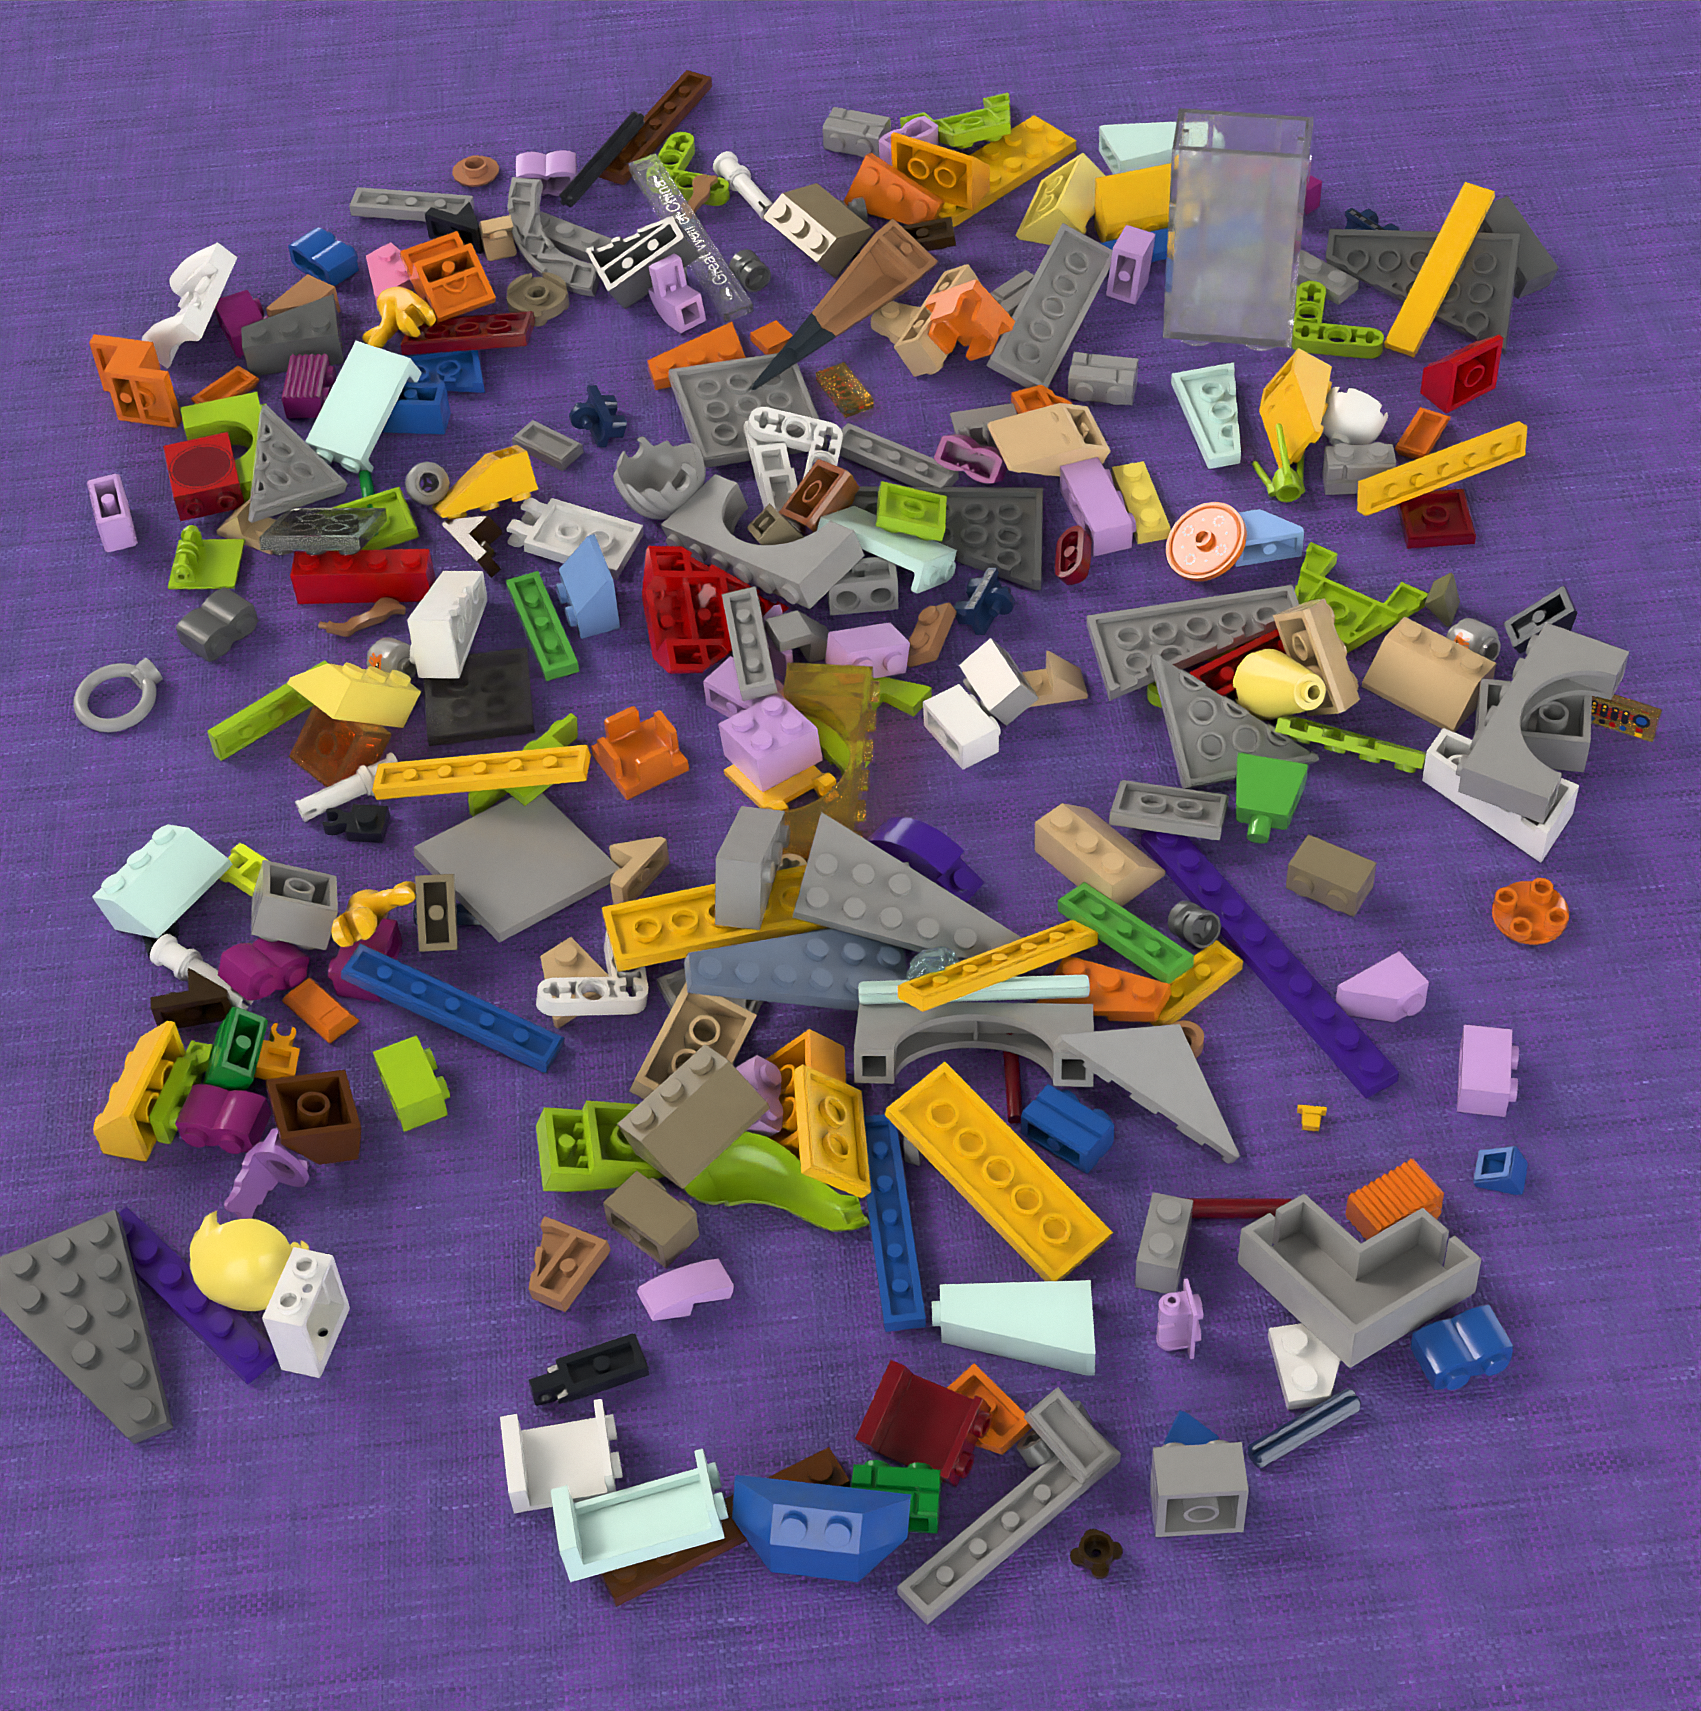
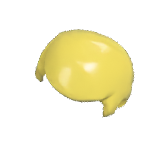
[190,1211,309,1311]

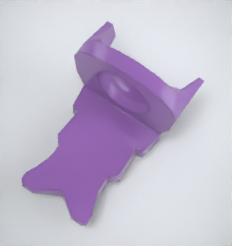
[224,1128,309,1219]

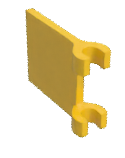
[724,764,839,826]

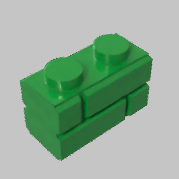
[203,1007,268,1091]
[852,1460,942,1534]

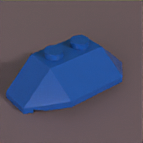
[732,1475,911,1582]

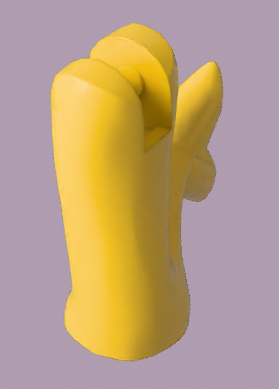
[362,286,436,349]
[331,881,416,947]

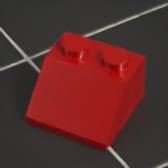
[1420,335,1504,414]

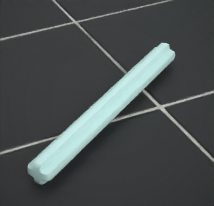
[858,975,1090,1005]

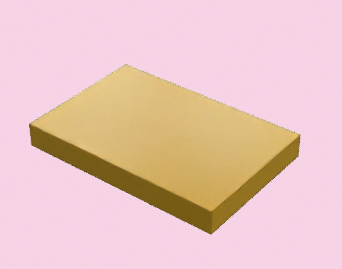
[793,1064,871,1199]

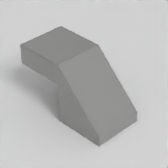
[765,610,829,663]

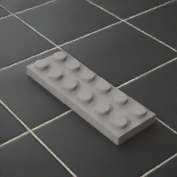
[986,223,1113,388]

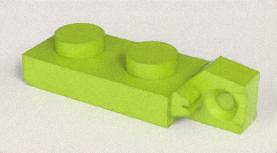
[149,1040,213,1145]

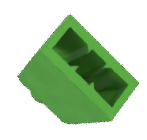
[1236,752,1308,844]

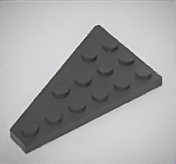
[1325,229,1521,354]
[850,486,1043,590]
[0,1210,173,1444]

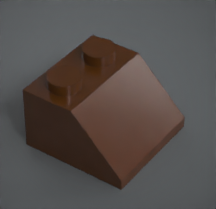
[266,1069,361,1165]

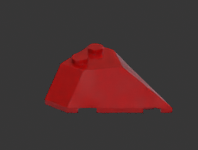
[642,546,789,674]

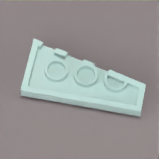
[1171,362,1241,469]

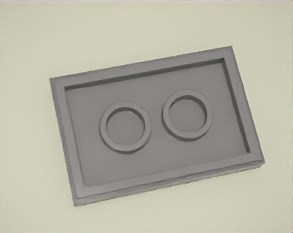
[1109,780,1229,841]

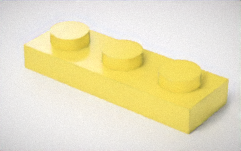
[1111,461,1171,544]

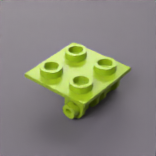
[168,525,245,589]

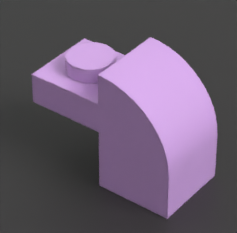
[648,253,706,333]

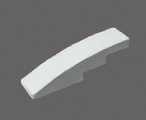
[743,419,801,532]

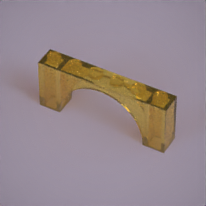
[782,662,880,862]

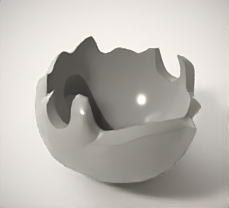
[613,436,706,520]

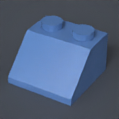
[556,534,620,639]

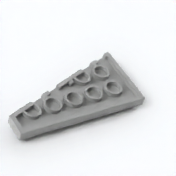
[1087,585,1299,701]
[792,812,1022,963]

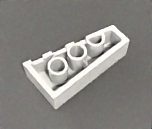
[407,571,488,678]
[1422,728,1579,863]

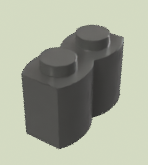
[176,587,259,662]

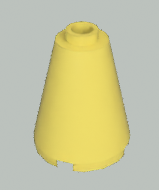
[1233,649,1326,721]

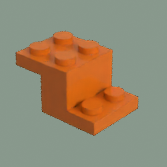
[400,231,496,323]
[89,334,182,428]

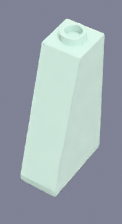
[1099,120,1225,175]
[932,1280,1095,1376]

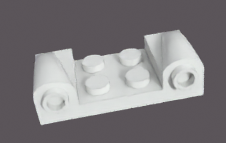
[142,242,237,369]

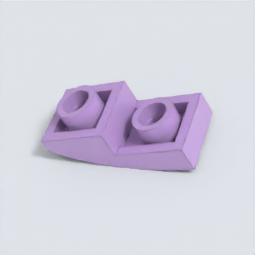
[637,1258,734,1321]

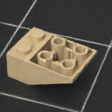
[987,403,1110,477]

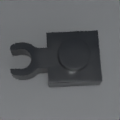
[322,804,391,843]

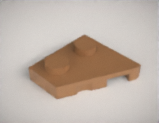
[528,1216,611,1312]

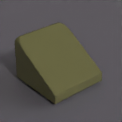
[1425,573,1460,627]

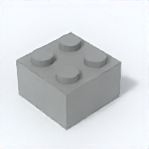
[251,860,338,950]
[1150,1440,1249,1537]

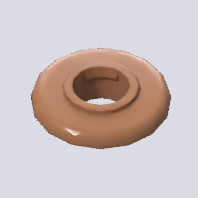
[452,155,499,187]

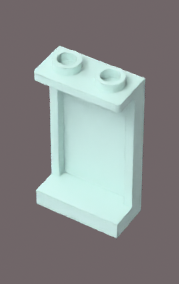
[305,341,422,473]
[817,506,957,594]
[550,1448,729,1582]

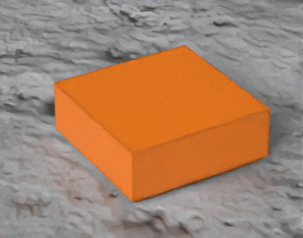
[750,320,793,355]

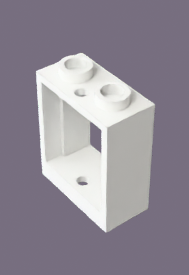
[262,1247,350,1378]

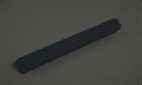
[559,111,645,207]

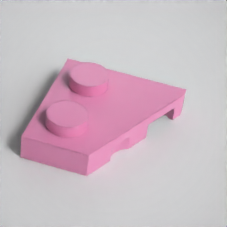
[366,242,414,305]

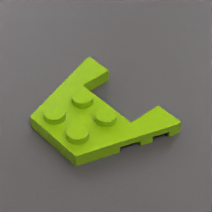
[900,92,1011,149]
[1294,542,1429,653]
[790,665,932,783]

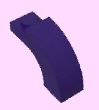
[867,817,985,902]

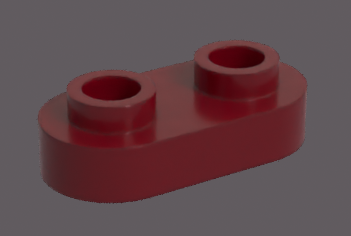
[1055,525,1092,585]

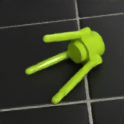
[1252,423,1305,503]

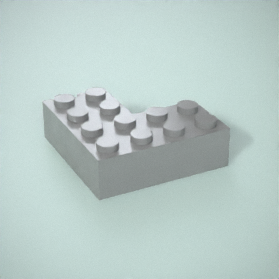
[1238,1193,1481,1368]

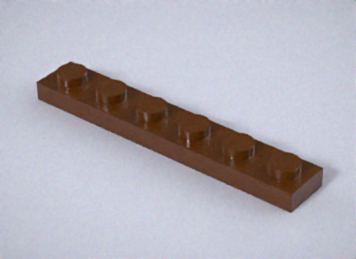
[599,70,712,185]
[599,1447,850,1607]

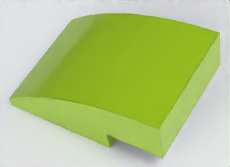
[536,1100,665,1192]

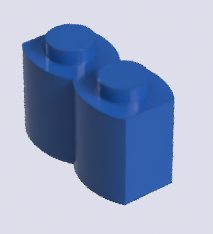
[288,227,359,286]
[1410,1305,1514,1390]

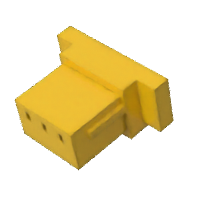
[1297,1105,1327,1131]

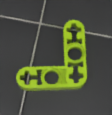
[646,132,730,206]
[1290,281,1384,359]

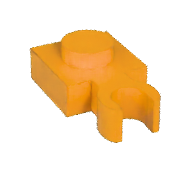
[254,1023,300,1080]

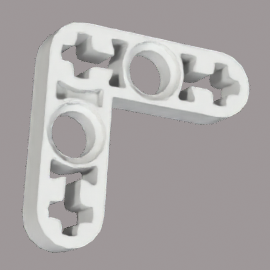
[748,407,843,479]
[536,931,648,1016]

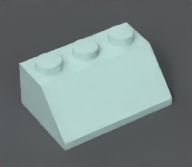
[92,824,233,939]

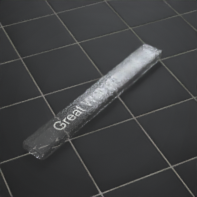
[628,153,754,322]

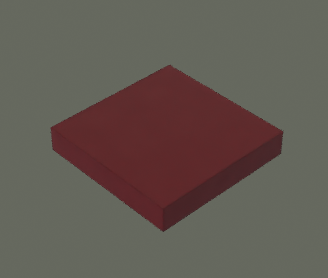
[1396,489,1476,549]

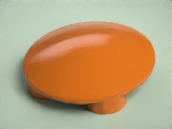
[1492,878,1569,945]

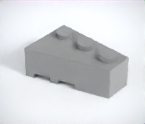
[715,806,790,930]

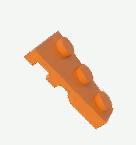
[844,153,945,225]
[647,321,746,390]
[1036,956,1171,1022]

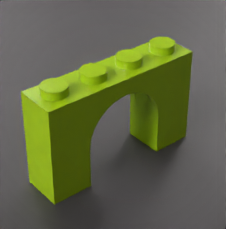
[180,392,267,502]

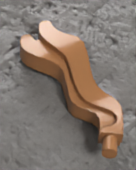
[676,174,718,223]
[318,597,406,637]

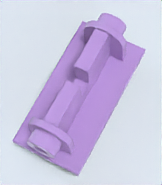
[1156,1279,1203,1359]

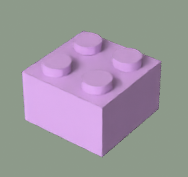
[718,692,823,792]

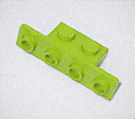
[468,713,578,817]

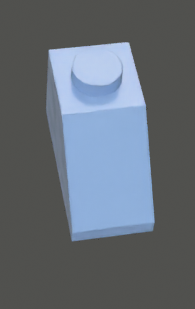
[1235,509,1304,567]

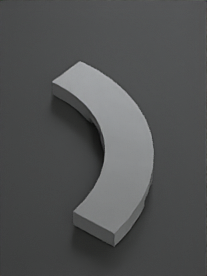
[508,177,600,297]

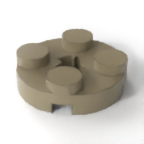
[506,272,570,326]

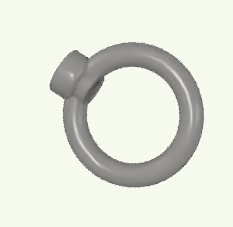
[73,658,163,732]

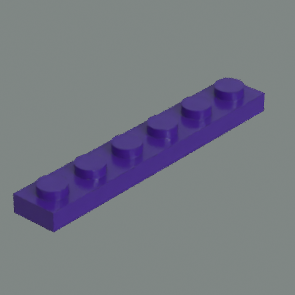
[119,1207,278,1385]

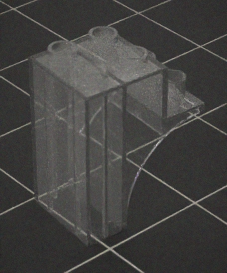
[1163,108,1314,351]

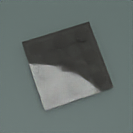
[259,508,387,555]
[424,647,535,746]

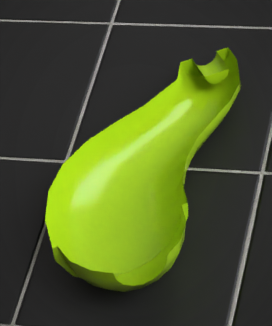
[685,1131,870,1232]

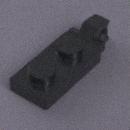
[529,1333,649,1406]

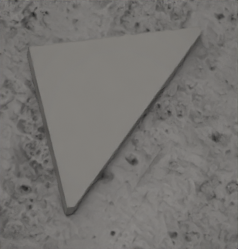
[248,405,348,523]
[1150,653,1319,789]
[1053,1024,1240,1164]

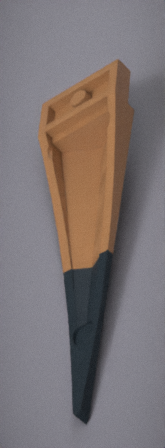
[751,219,938,390]

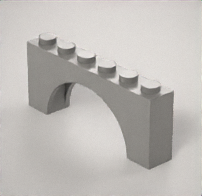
[661,474,865,609]
[1456,623,1629,824]
[854,1002,1094,1087]

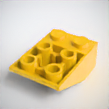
[1259,348,1332,468]
[432,445,538,519]

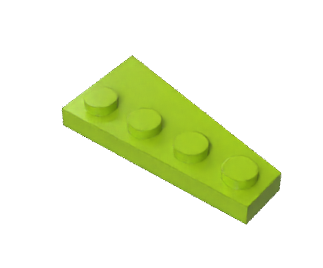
[1275,715,1427,773]

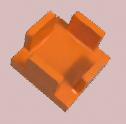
[925,279,1015,361]
[591,706,689,800]

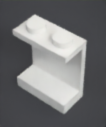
[500,1399,623,1514]

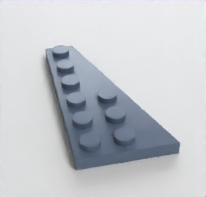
[684,929,909,1011]

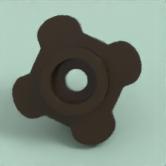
[1070,1529,1123,1579]

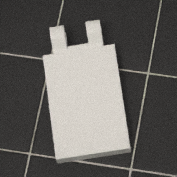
[506,498,644,580]

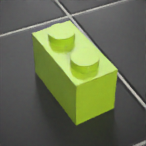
[373,1035,450,1132]

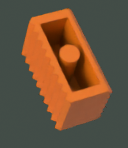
[1345,1158,1444,1240]

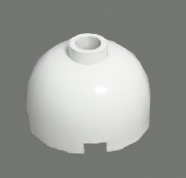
[1321,387,1388,446]

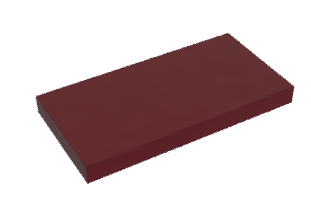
[400,311,535,355]

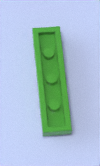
[506,571,579,681]
[1058,882,1194,984]

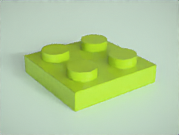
[876,481,947,542]

